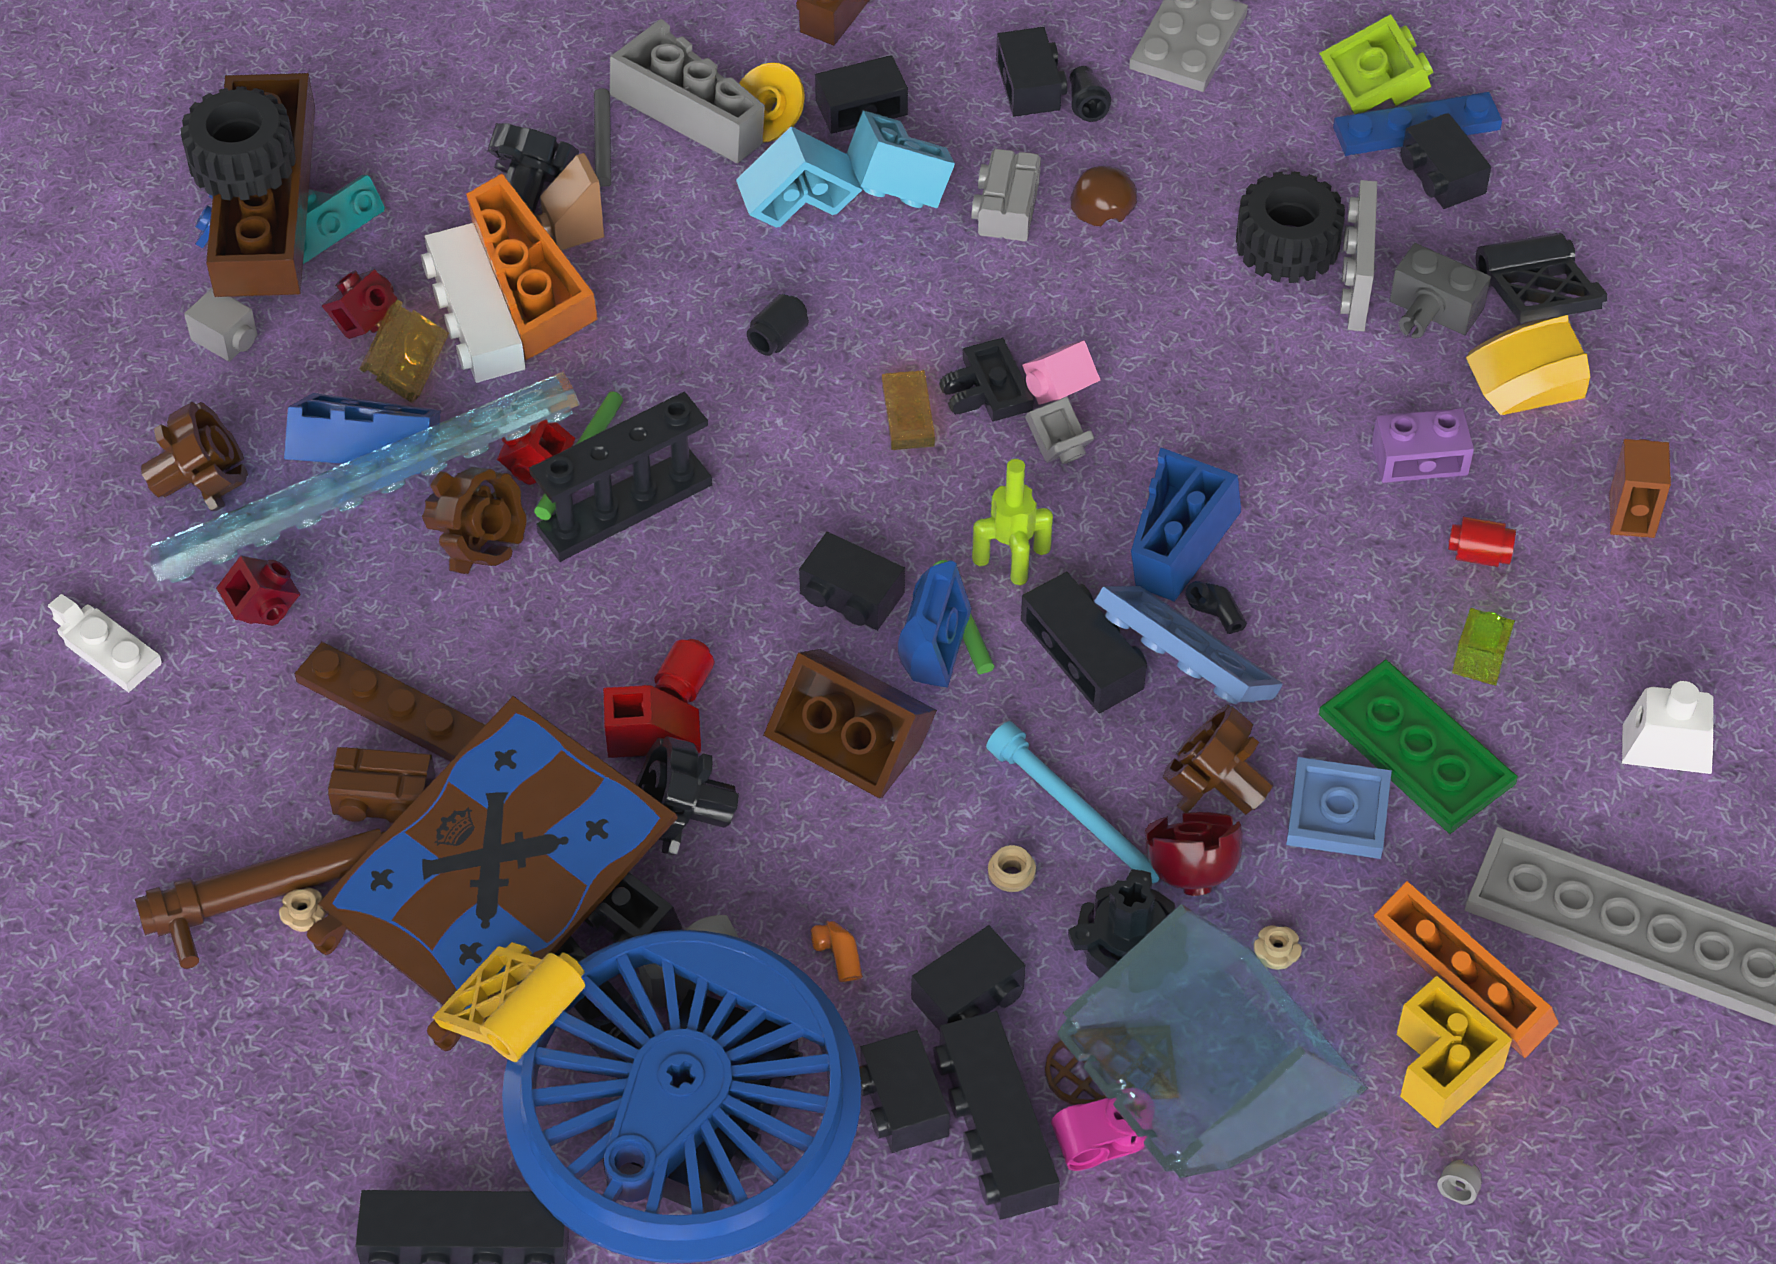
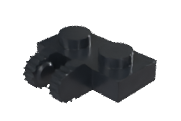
[939,337,1034,422]

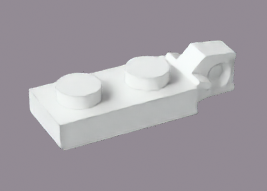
[48,594,162,693]

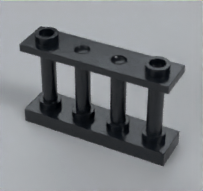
[529,391,712,562]

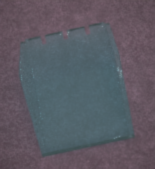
[1057,904,1368,1178]

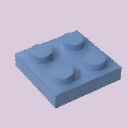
[1286,757,1392,859]

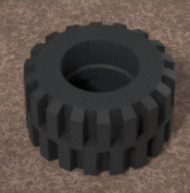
[180,87,296,200]
[1235,171,1345,283]

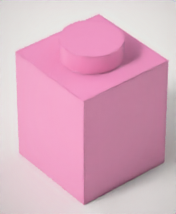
[1022,340,1101,405]

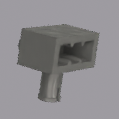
[1389,243,1491,339]

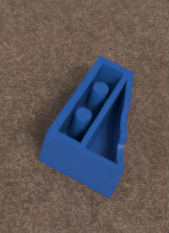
[284,393,441,474]
[1131,447,1241,602]

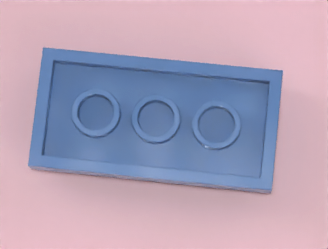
[1094,586,1283,704]

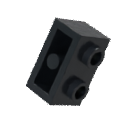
[584,872,682,943]

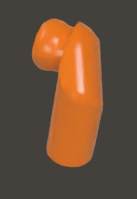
[810,921,863,982]

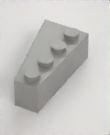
[610,18,765,164]

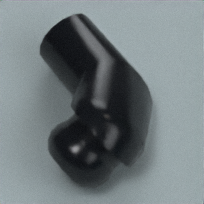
[1185,581,1247,634]

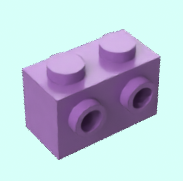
[1372,408,1474,483]

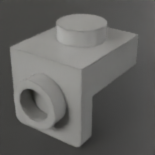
[1025,397,1095,464]

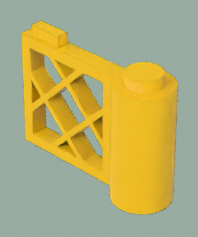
[432,942,585,1062]

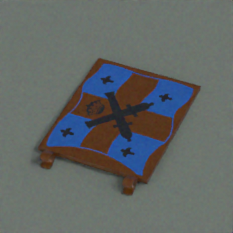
[307,696,678,1051]

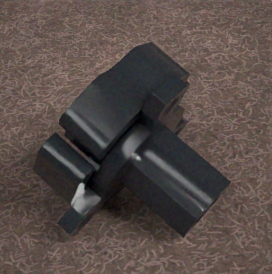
[487,123,579,214]
[635,736,739,855]
[1068,869,1185,988]

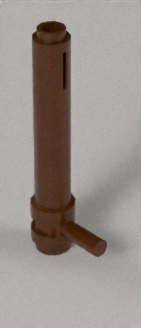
[135,828,385,969]

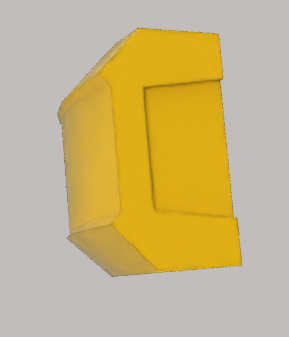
[1466,315,1590,415]

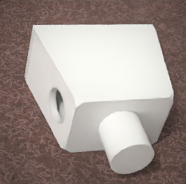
[1622,681,1713,774]

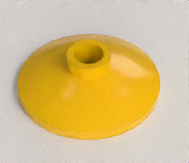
[739,63,805,143]

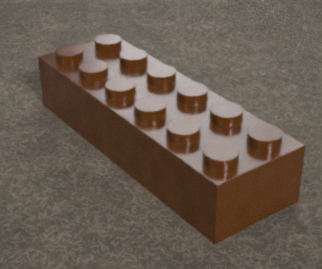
[206,73,315,297]

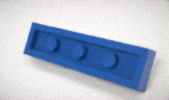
[1333,92,1502,156]

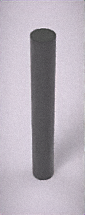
[594,88,611,187]

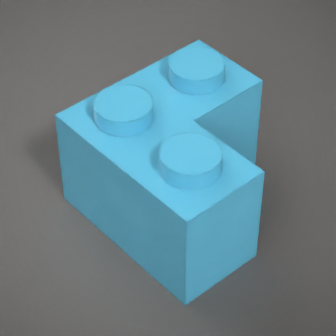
[846,110,955,208]
[736,126,862,228]

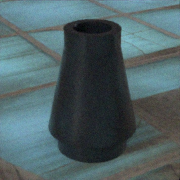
[1069,66,1111,122]

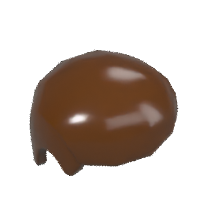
[1070,166,1137,227]

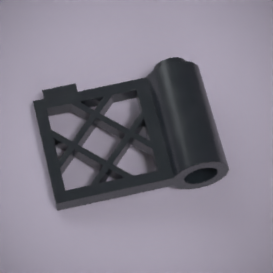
[1475,232,1608,323]

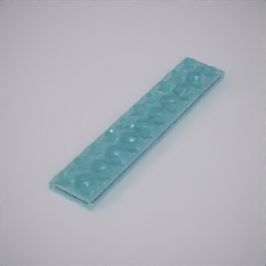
[150,371,580,583]

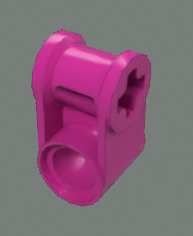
[1051,1092,1152,1171]

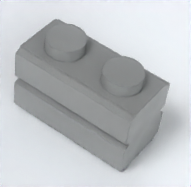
[971,149,1041,241]

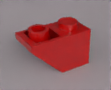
[603,685,701,758]

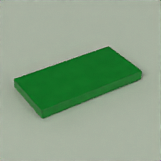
[1319,659,1518,834]

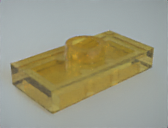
[882,370,935,450]

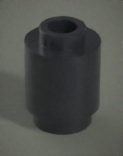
[746,294,809,356]

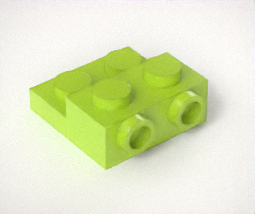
[1319,14,1433,114]

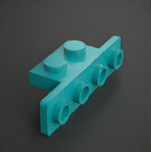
[303,175,385,264]

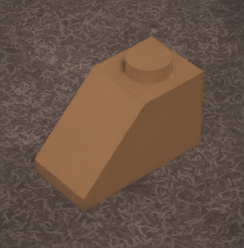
[537,153,604,250]

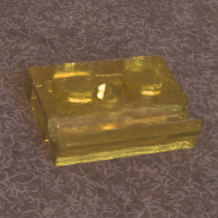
[359,299,449,403]

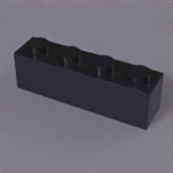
[933,1011,1060,1220]
[355,1190,569,1264]

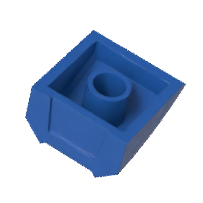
[898,560,972,688]

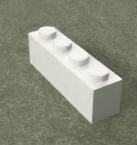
[421,223,525,383]

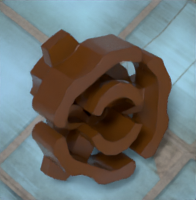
[141,402,248,511]
[422,467,527,574]
[1162,704,1273,815]

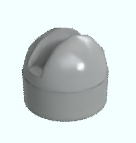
[1437,1159,1482,1205]

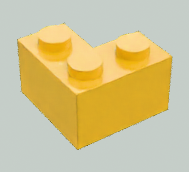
[1396,976,1512,1129]

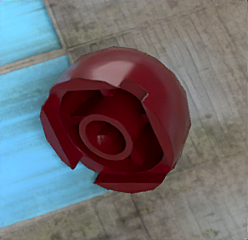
[1145,812,1242,896]

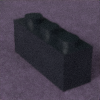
[1021,571,1147,714]

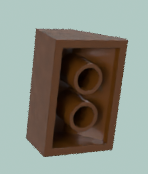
[763,649,937,799]

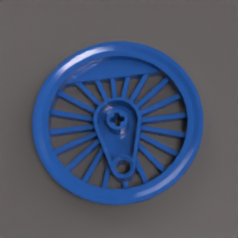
[502,930,861,1264]

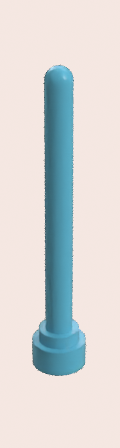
[986,721,1160,884]

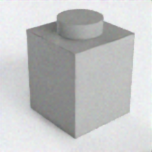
[184,288,258,362]

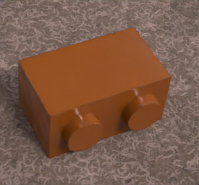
[1609,439,1671,538]

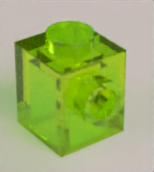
[1452,608,1515,686]

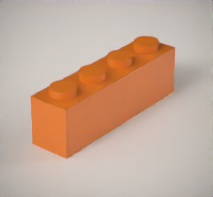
[1373,881,1559,1058]

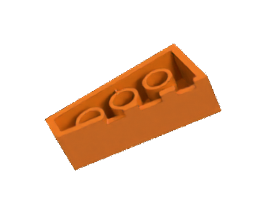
[466,174,598,360]

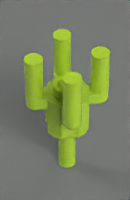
[972,459,1053,585]

